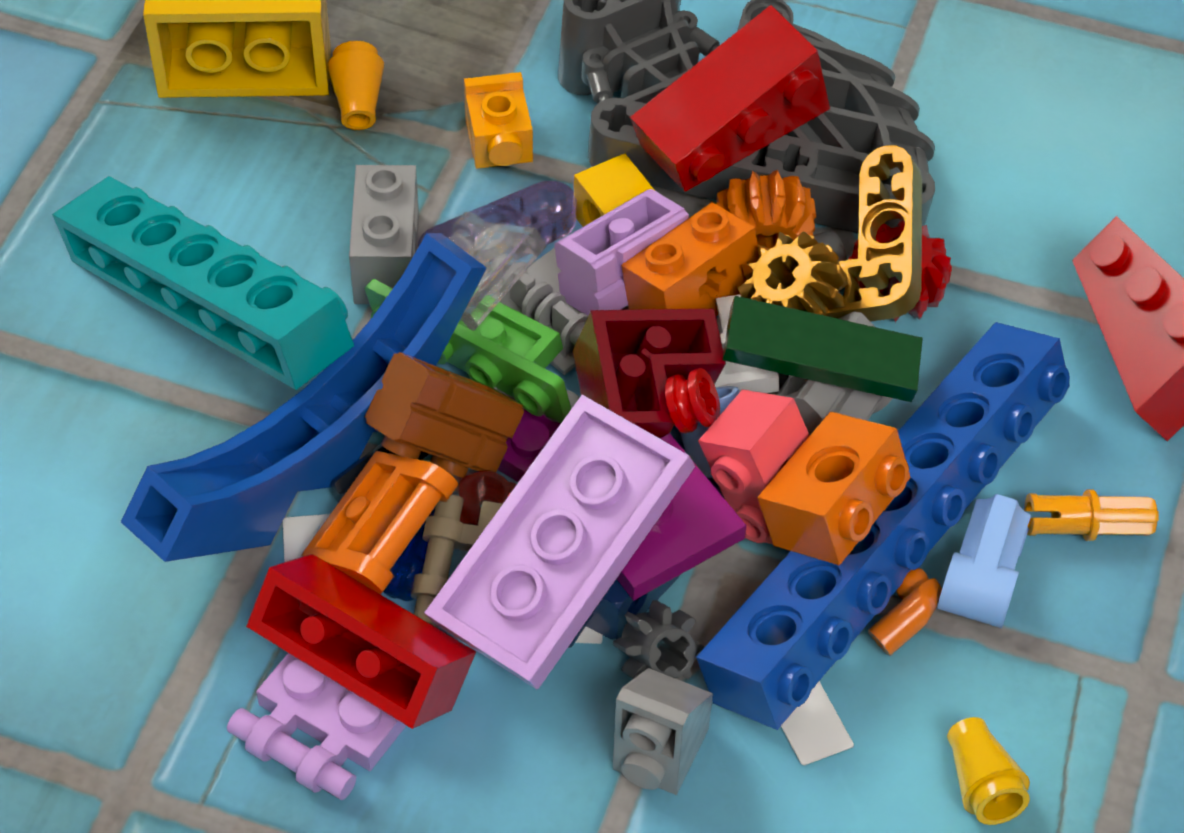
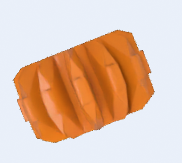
[716,170,816,258]

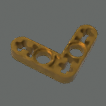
[826,145,922,322]

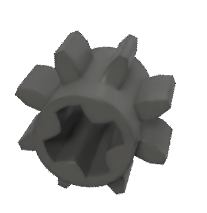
[613,600,704,679]

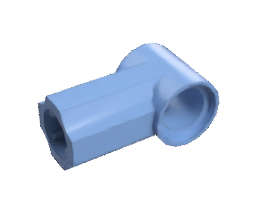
[937,494,1031,628]

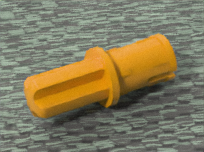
[1024,489,1159,541]

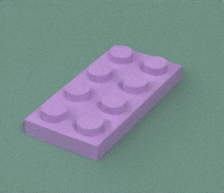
[424,395,695,690]

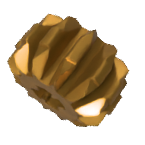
[738,231,849,316]

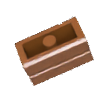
[365,352,524,478]

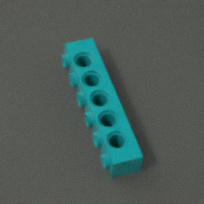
[52,176,354,390]

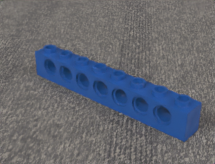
[696,322,1070,730]

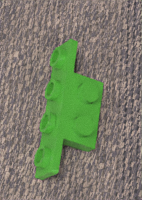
[364,279,571,423]

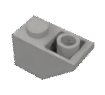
[613,668,713,795]

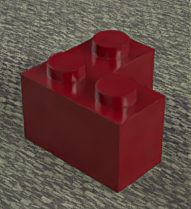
[573,309,726,438]

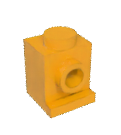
[464,72,533,169]

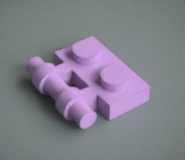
[227,653,406,800]

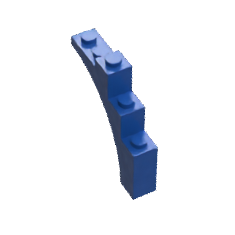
[121,233,487,562]

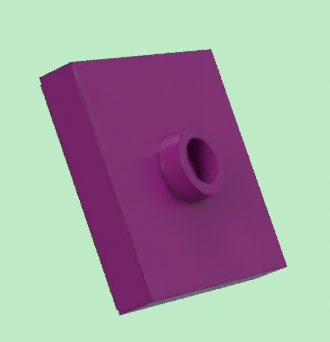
[616,433,747,601]

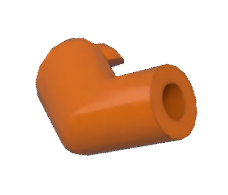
[868,568,942,656]

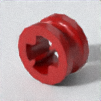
[665,368,720,434]

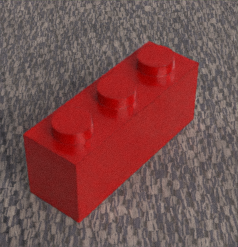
[246,554,476,729]

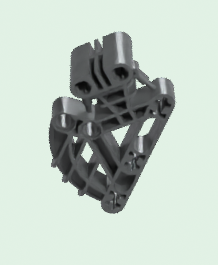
[558,0,935,233]

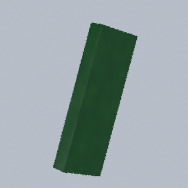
[722,296,923,402]

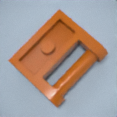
[301,451,458,594]

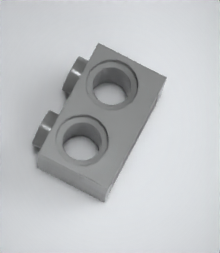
[349,165,419,304]

